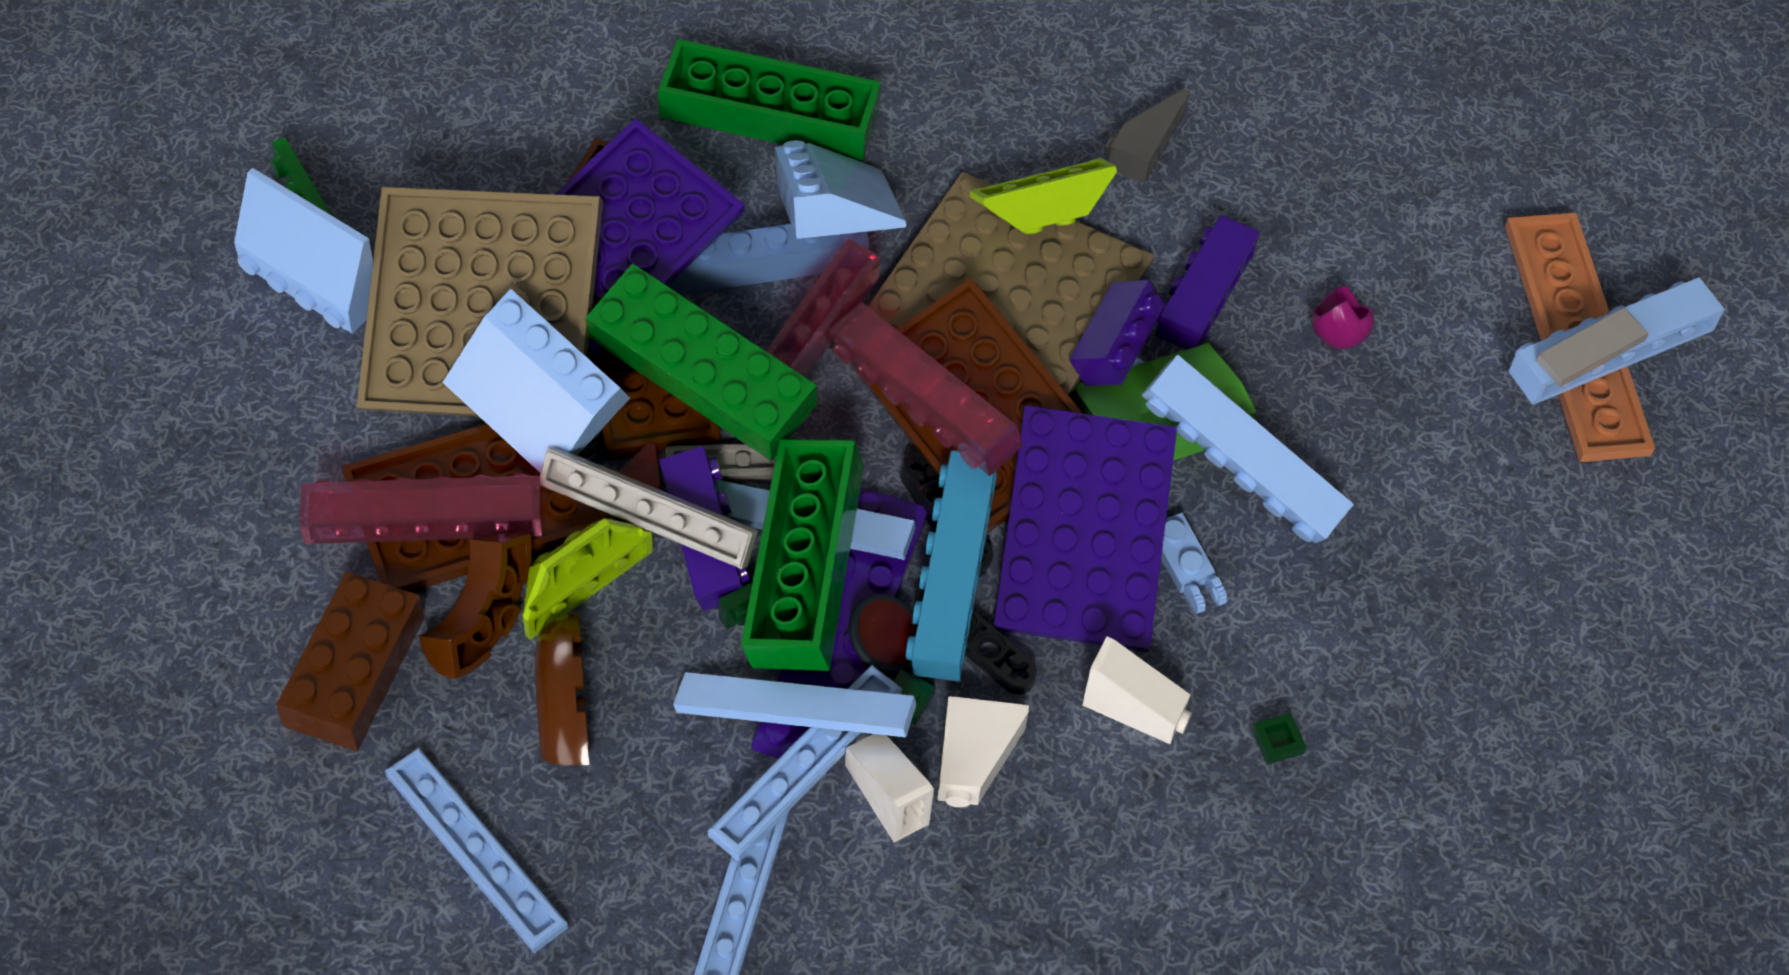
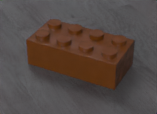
[276,572,424,752]

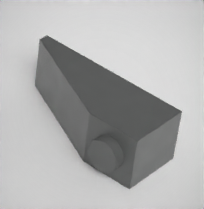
[1104,89,1190,184]

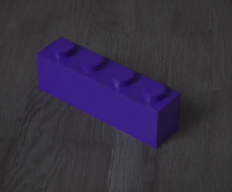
[1156,215,1260,350]
[659,446,751,611]

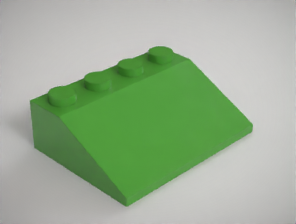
[1073,343,1257,461]

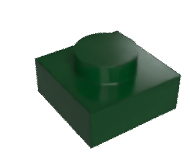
[718,582,753,629]
[893,669,936,724]
[1251,713,1306,765]

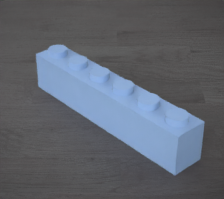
[1508,277,1725,405]
[1141,355,1354,543]

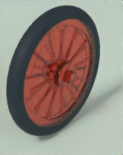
[849,594,918,674]

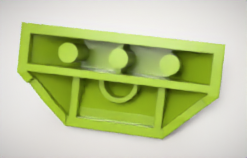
[969,158,1117,234]
[523,518,653,640]

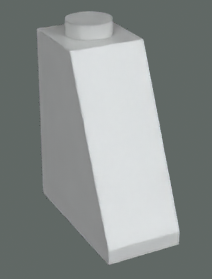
[1082,637,1192,744]
[937,696,1029,807]
[845,734,934,842]

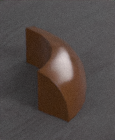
[419,533,532,679]
[534,613,589,765]

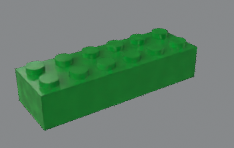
[658,39,881,162]
[585,263,817,461]
[741,439,864,671]

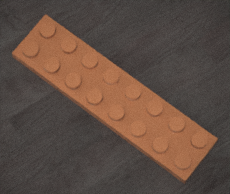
[1505,213,1655,462]

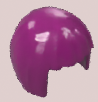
[1311,286,1374,349]

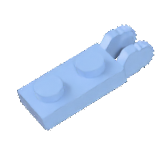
[1161,513,1228,614]

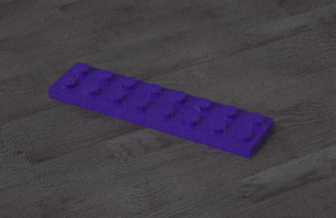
[752,487,927,774]

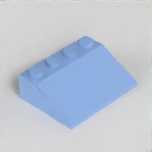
[775,140,906,239]
[234,168,373,334]
[442,289,630,473]

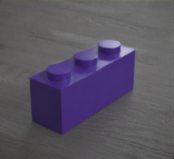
[1069,280,1164,386]

